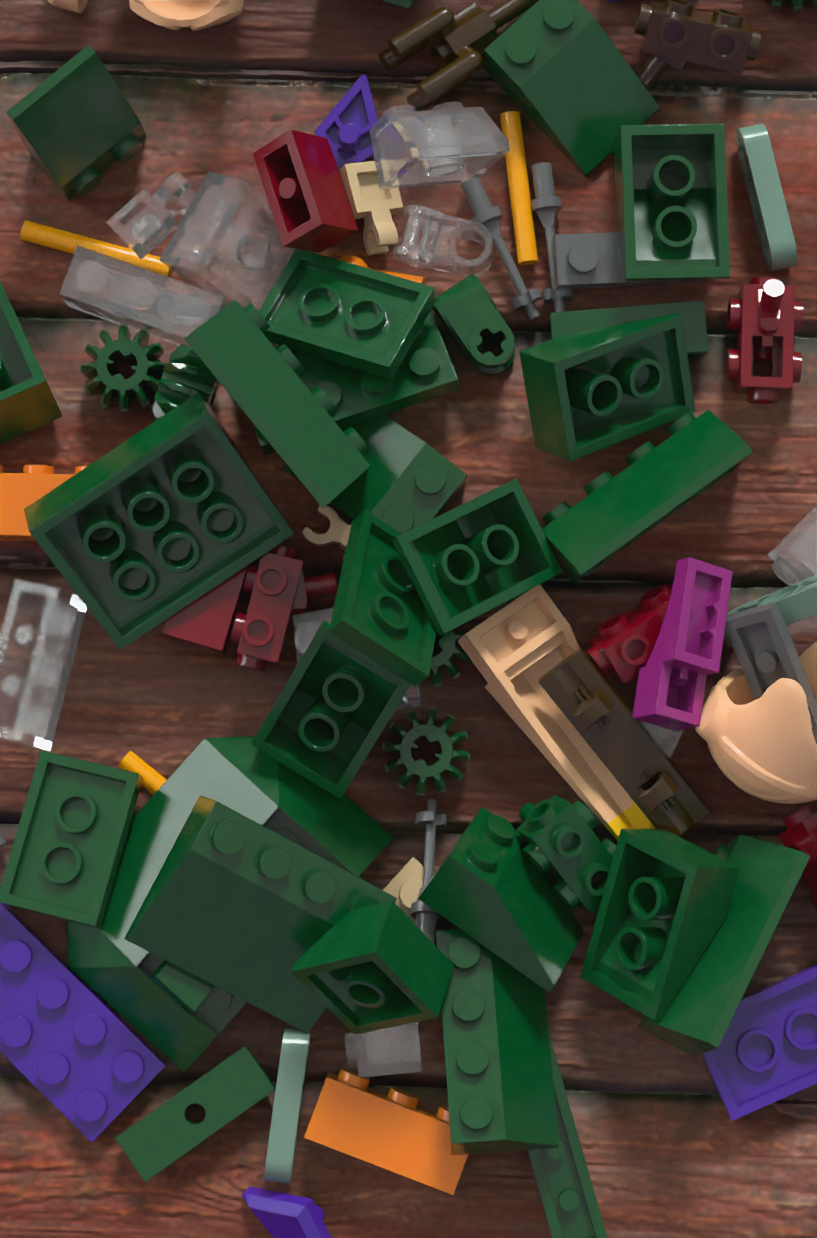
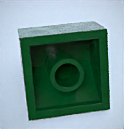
[291,900,454,1035]

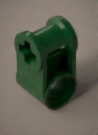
[432,273,515,375]

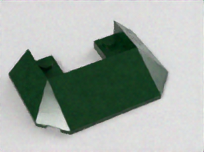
[66,735,393,1073]

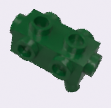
[516,795,616,915]

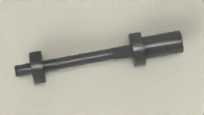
[531,162,574,313]
[461,177,543,320]
[411,799,447,944]

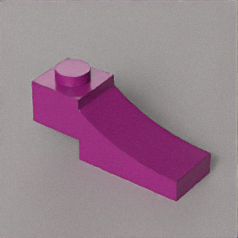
[632,557,733,731]

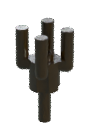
[378,0,539,114]

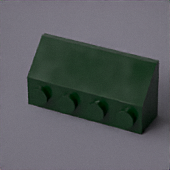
[184,300,371,508]
[541,409,753,585]
[638,834,810,1057]
[436,929,559,1155]

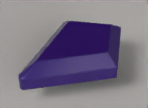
[314,75,385,171]
[242,1186,331,1238]

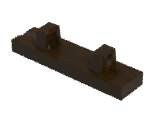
[539,647,710,836]

